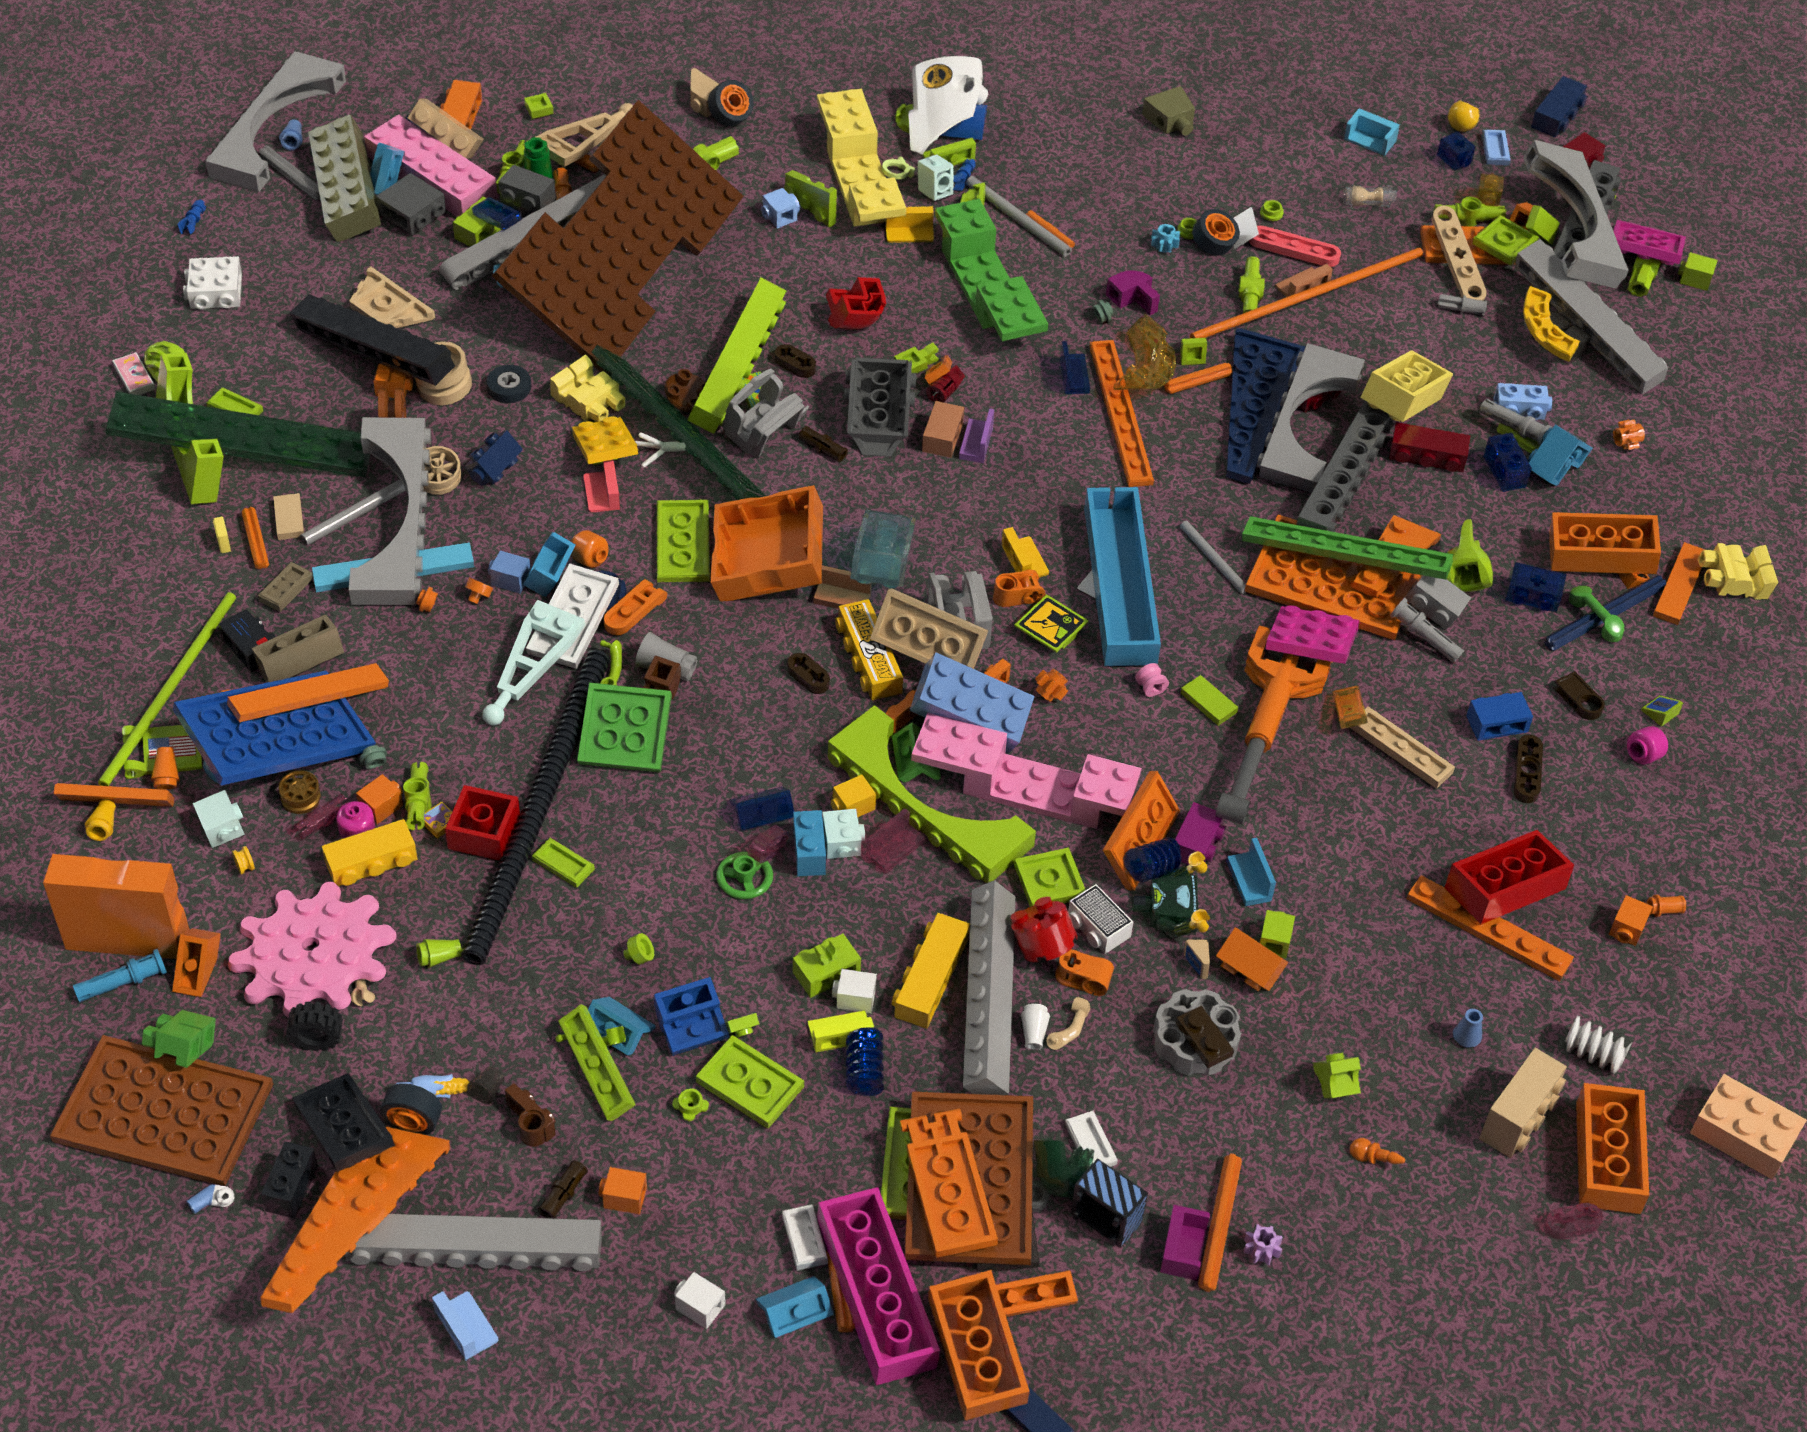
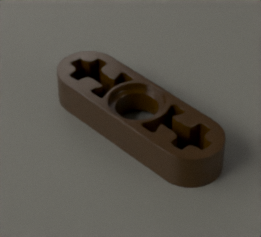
[1514,735,1543,803]

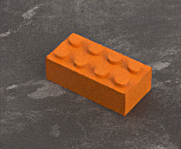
[1549,512,1661,574]
[1576,1083,1649,1214]
[928,1270,1030,1421]

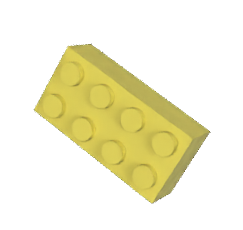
[1360,350,1453,422]

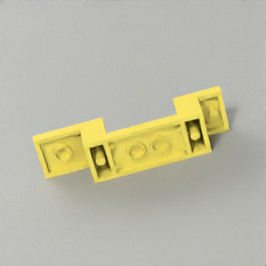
[817,89,906,226]

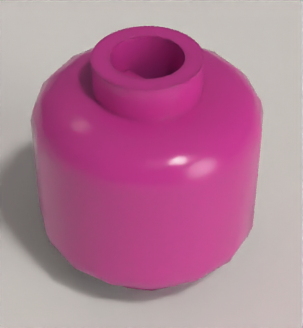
[1627,726,1668,765]
[336,801,376,839]

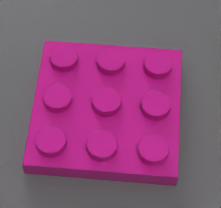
[1613,220,1686,265]
[1266,606,1359,664]

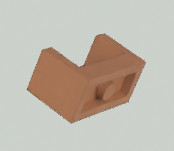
[922,401,965,458]

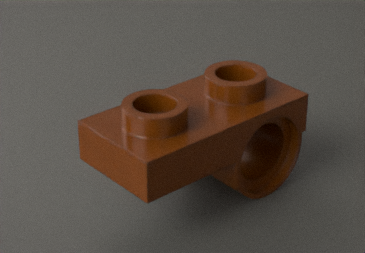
[505,1083,556,1147]

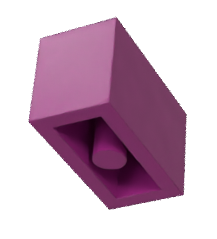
[1171,802,1227,865]

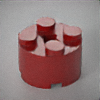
[1010,897,1078,962]

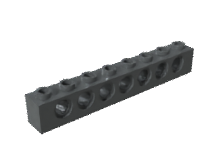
[1554,160,1622,260]
[1296,401,1395,532]

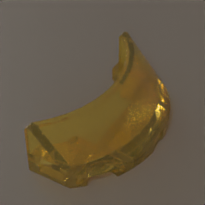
[1113,314,1176,390]

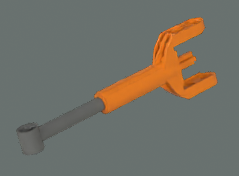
[1215,625,1333,825]

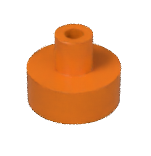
[465,577,493,604]

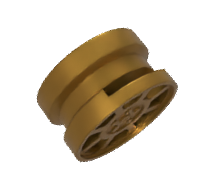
[279,770,321,814]

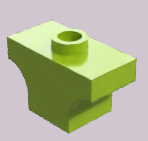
[1313,1053,1361,1098]

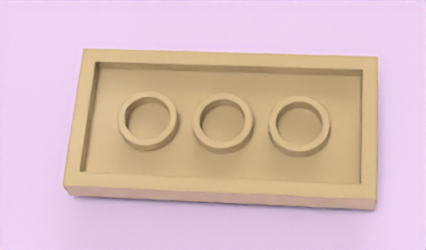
[870,588,989,669]

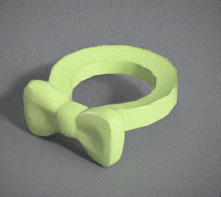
[882,157,915,179]

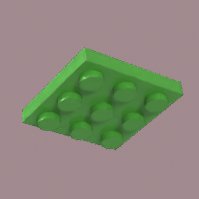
[577,683,672,773]

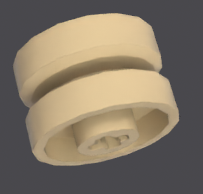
[414,342,472,406]

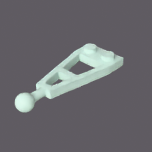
[482,600,585,726]

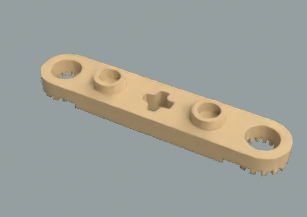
[1431,206,1487,301]

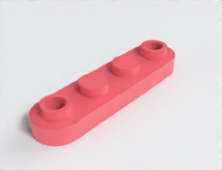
[1249,226,1341,267]

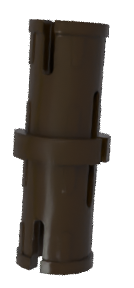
[799,425,848,463]
[537,1160,588,1219]

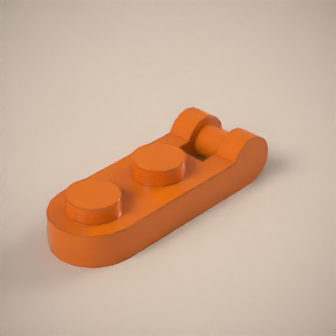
[604,579,667,635]

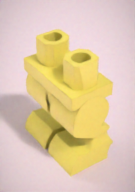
[550,355,625,422]
[1698,543,1778,599]

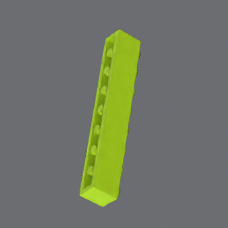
[687,278,786,434]

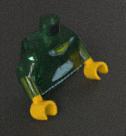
[1132,851,1210,939]

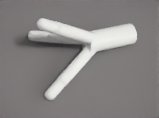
[635,433,686,467]

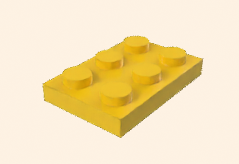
[572,416,638,464]

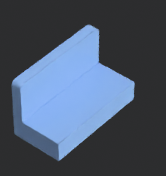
[432,1291,498,1360]

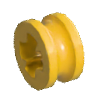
[232,846,255,875]

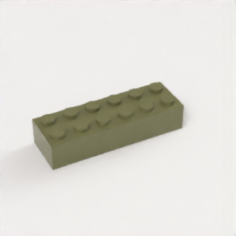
[308,114,381,242]

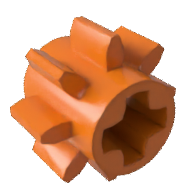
[1613,420,1645,451]
[1035,668,1068,702]

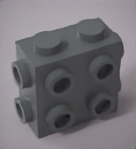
[376,173,446,235]

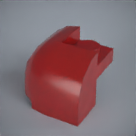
[826,277,886,330]

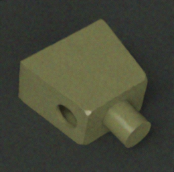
[1142,86,1195,136]

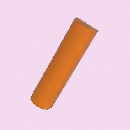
[996,1271,1078,1317]

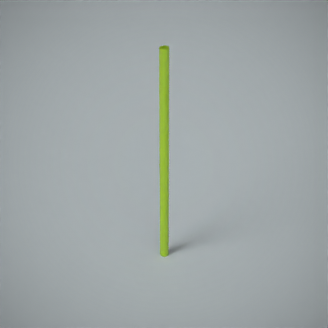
[98,592,236,786]

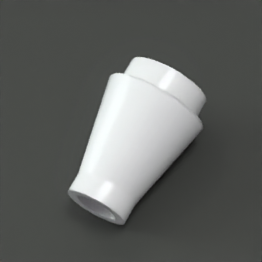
[1021,1004,1050,1050]

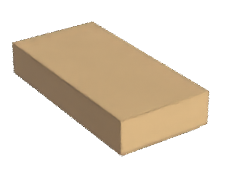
[273,493,304,540]

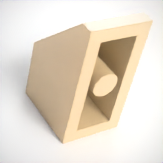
[691,68,719,117]

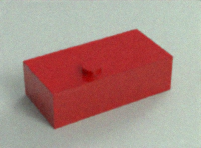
[1444,830,1574,924]

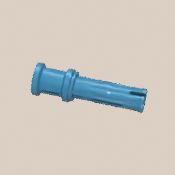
[73,948,167,1003]

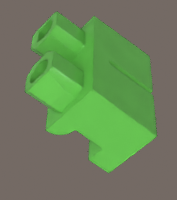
[142,1010,216,1068]

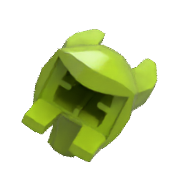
[1447,519,1493,592]

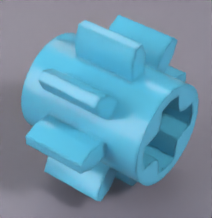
[1151,224,1180,253]

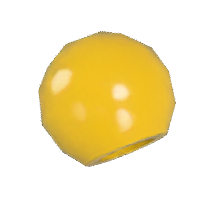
[1447,100,1480,132]

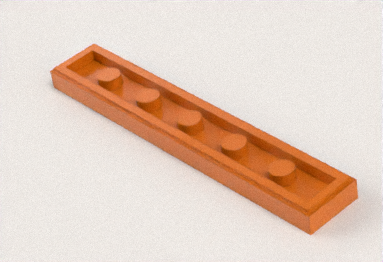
[227,663,389,722]

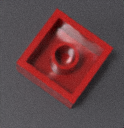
[445,785,520,861]

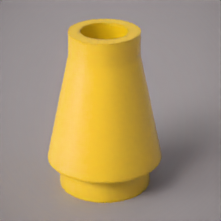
[85,799,116,841]

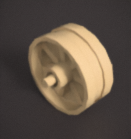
[423,446,461,495]

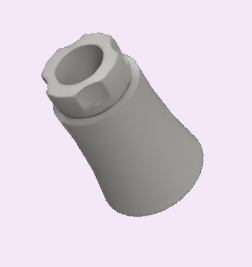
[635,632,698,682]

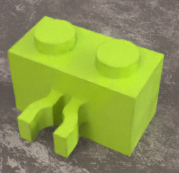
[793,933,861,998]

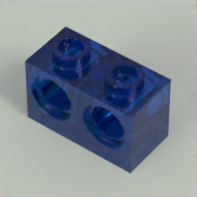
[1483,433,1532,492]

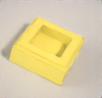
[213,517,231,553]

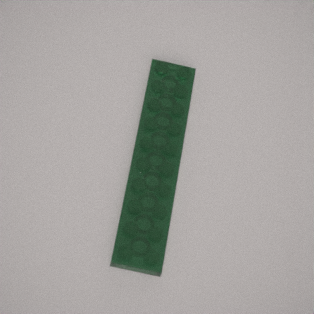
[591,345,767,500]
[106,391,371,477]

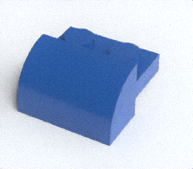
[940,104,987,140]
[654,977,729,1056]

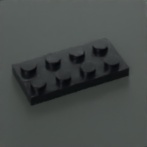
[292,1073,395,1172]

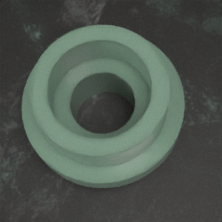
[1093,300,1114,323]
[359,745,387,770]

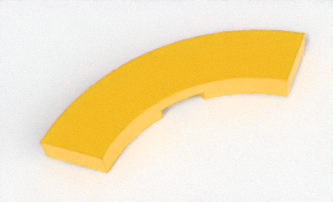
[1523,286,1580,362]

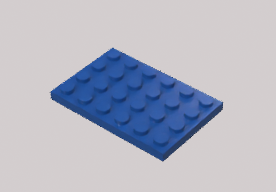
[173,670,376,786]

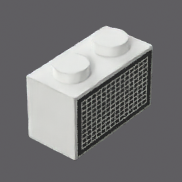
[1068,884,1133,954]

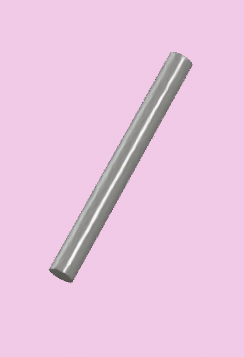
[1180,521,1246,595]

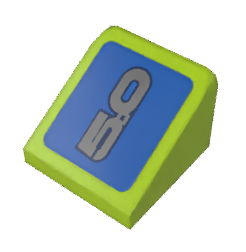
[1641,695,1683,727]

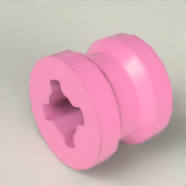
[1135,663,1169,697]

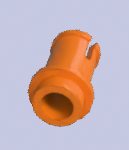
[1647,894,1686,917]

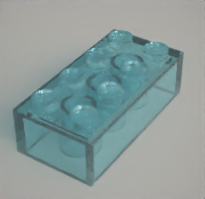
[850,509,916,588]

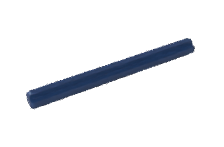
[1544,575,1666,651]

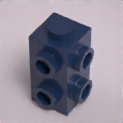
[464,430,523,486]

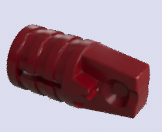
[926,365,965,403]

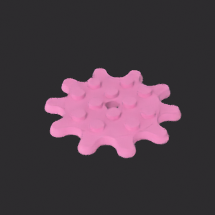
[228,882,397,1017]

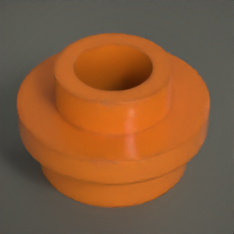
[416,587,438,613]

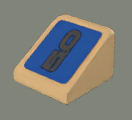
[1184,940,1210,979]

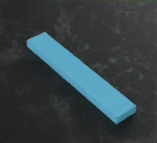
[312,542,474,592]

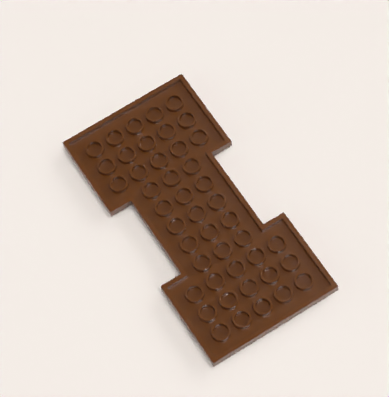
[492,100,744,374]

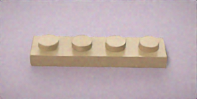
[1350,706,1455,789]

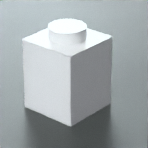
[832,969,877,1013]
[674,1272,725,1329]

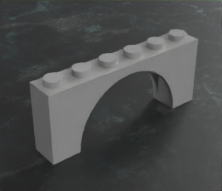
[1256,343,1365,493]

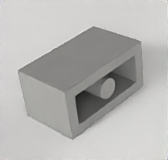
[1405,575,1471,630]

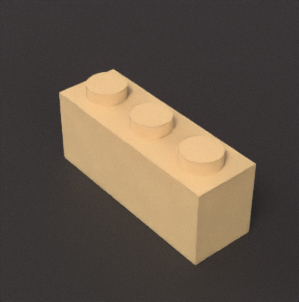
[408,98,484,159]

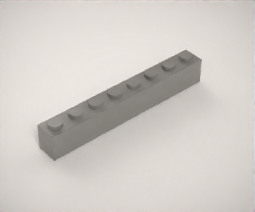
[1515,239,1668,394]
[963,880,1015,1095]
[345,1214,602,1271]

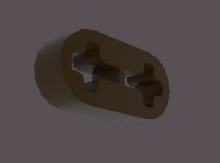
[775,344,816,378]
[788,653,830,694]

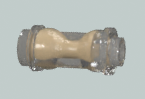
[1342,184,1396,208]

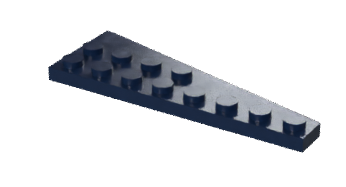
[1226,327,1306,484]

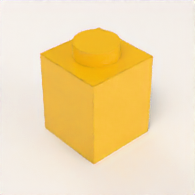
[831,775,876,817]

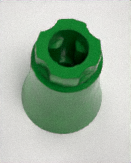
[524,137,554,179]

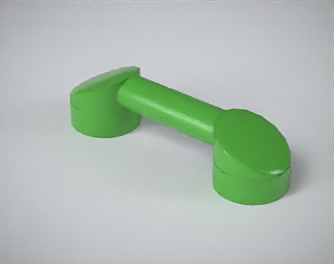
[1568,586,1624,642]

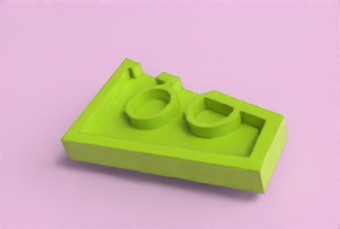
[784,170,837,227]

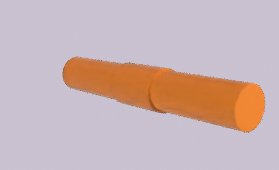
[1026,210,1075,248]

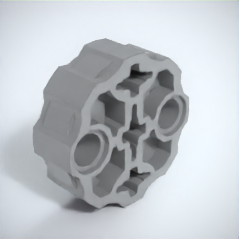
[1153,989,1241,1076]

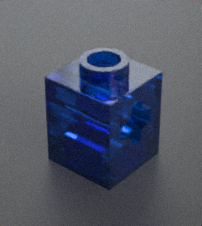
[1437,131,1476,171]

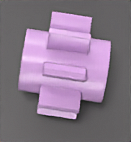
[1244,1224,1282,1265]

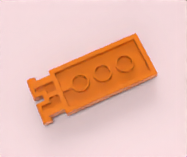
[900,1108,998,1258]

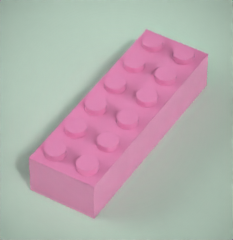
[364,115,497,217]

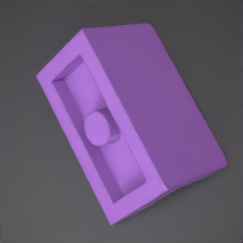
[959,409,994,463]

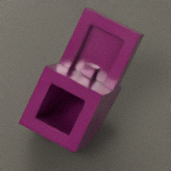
[1106,270,1160,315]

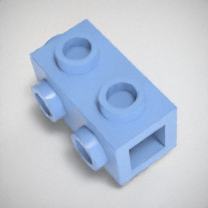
[1494,383,1552,420]

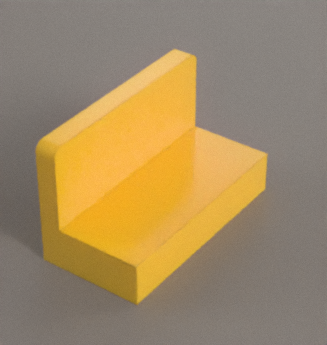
[885,206,934,243]
[1001,527,1049,579]

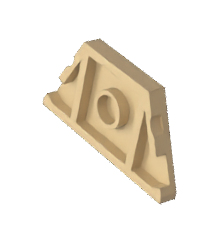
[349,267,435,328]

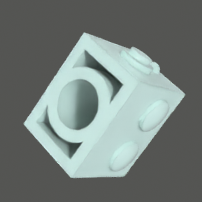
[918,154,953,201]
[193,790,244,848]
[822,809,865,859]

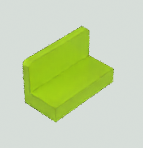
[923,138,976,166]

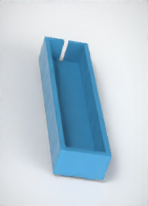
[1084,487,1161,666]

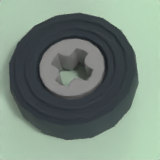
[487,365,531,403]

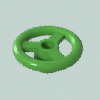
[716,852,773,899]

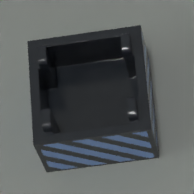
[1071,1158,1148,1248]

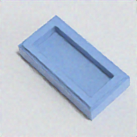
[1482,130,1510,165]

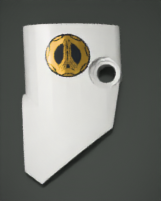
[909,56,988,154]

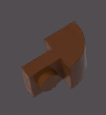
[643,655,681,700]

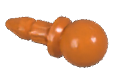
[1350,1138,1405,1164]

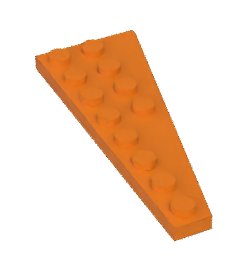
[261,1127,450,1313]

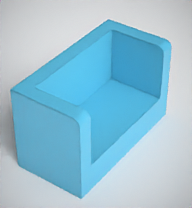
[1344,109,1400,156]

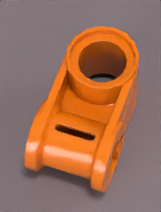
[993,570,1046,607]
[1055,949,1114,996]

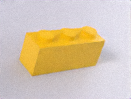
[322,819,418,886]

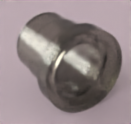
[467,1067,504,1105]

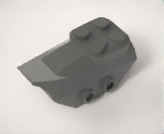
[844,357,916,457]

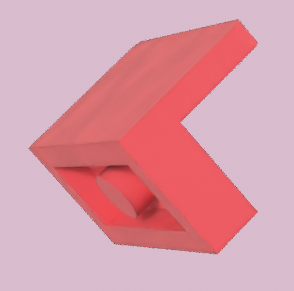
[583,460,620,513]

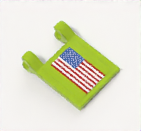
[122,725,202,779]

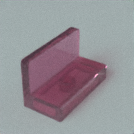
[866,808,925,874]

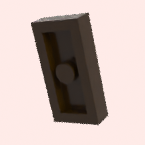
[1175,1005,1234,1068]

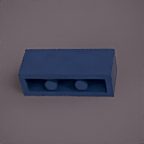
[1531,76,1588,138]

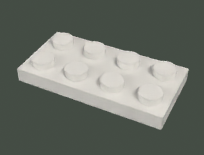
[526,564,619,669]

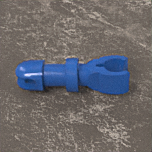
[953,158,976,190]
[178,200,206,234]

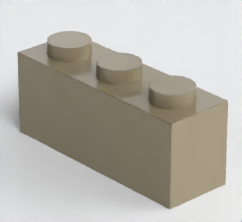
[252,614,344,683]

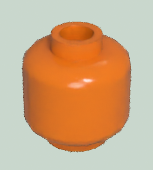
[571,530,609,568]

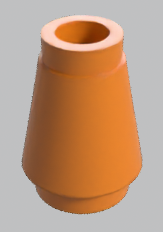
[151,747,180,789]

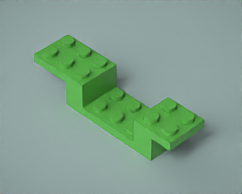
[935,199,1048,341]

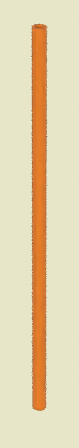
[1190,248,1423,338]

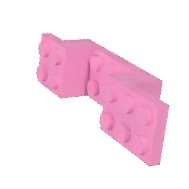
[911,713,1142,829]

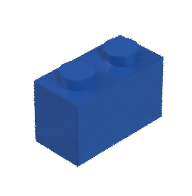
[1466,692,1533,741]

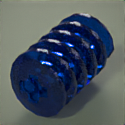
[1123,837,1181,882]
[846,1027,884,1096]

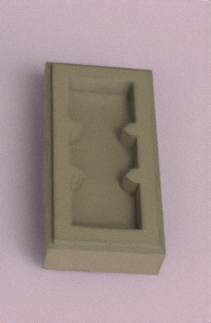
[258,562,313,612]

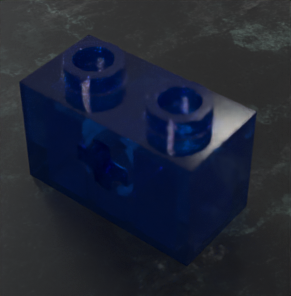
[1505,562,1567,613]

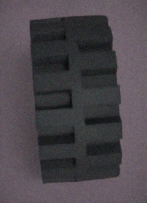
[286,1001,343,1051]

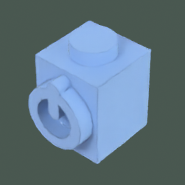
[761,188,800,228]

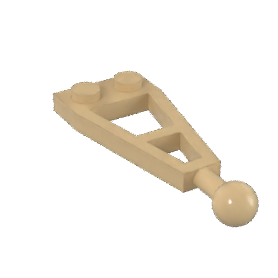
[536,103,633,167]

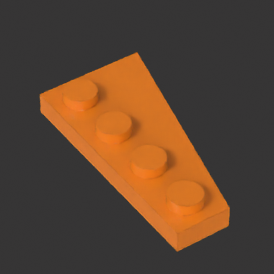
[1352,515,1441,598]

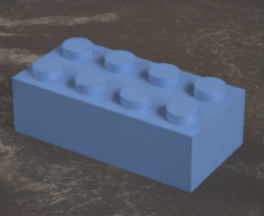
[909,652,1034,753]

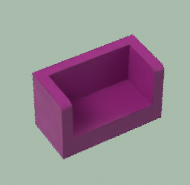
[1160,1205,1210,1281]

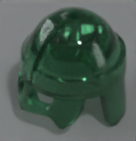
[1034,1138,1095,1199]

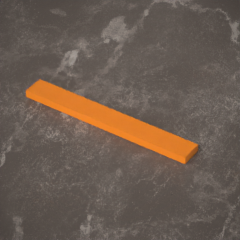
[1089,340,1154,487]

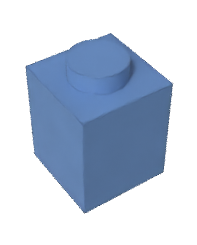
[488,551,530,594]

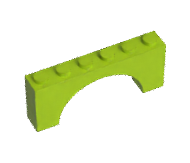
[155,353,224,504]

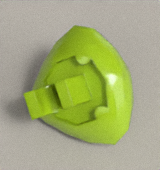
[144,341,185,382]

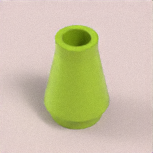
[416,939,462,968]

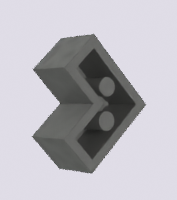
[498,165,556,222]

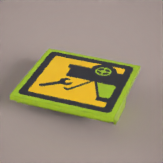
[1014,594,1089,653]

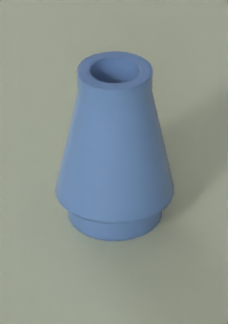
[279,120,303,150]
[1453,1009,1483,1047]

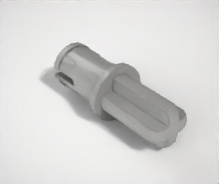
[1438,294,1487,316]

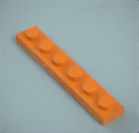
[1406,875,1574,982]

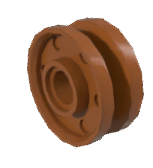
[378,389,407,418]

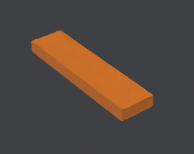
[1653,542,1705,625]
[54,783,175,807]

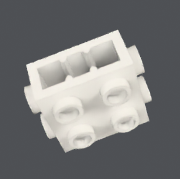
[183,257,242,309]

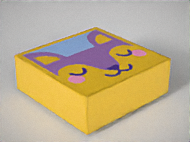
[424,802,452,839]

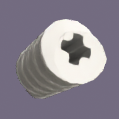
[1564,1015,1632,1074]

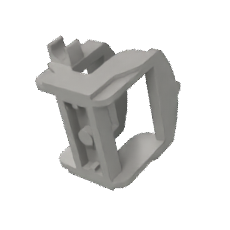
[722,369,809,458]
[927,571,993,649]

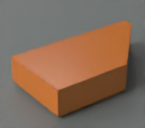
[924,355,952,385]

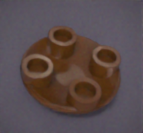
[664,369,706,413]

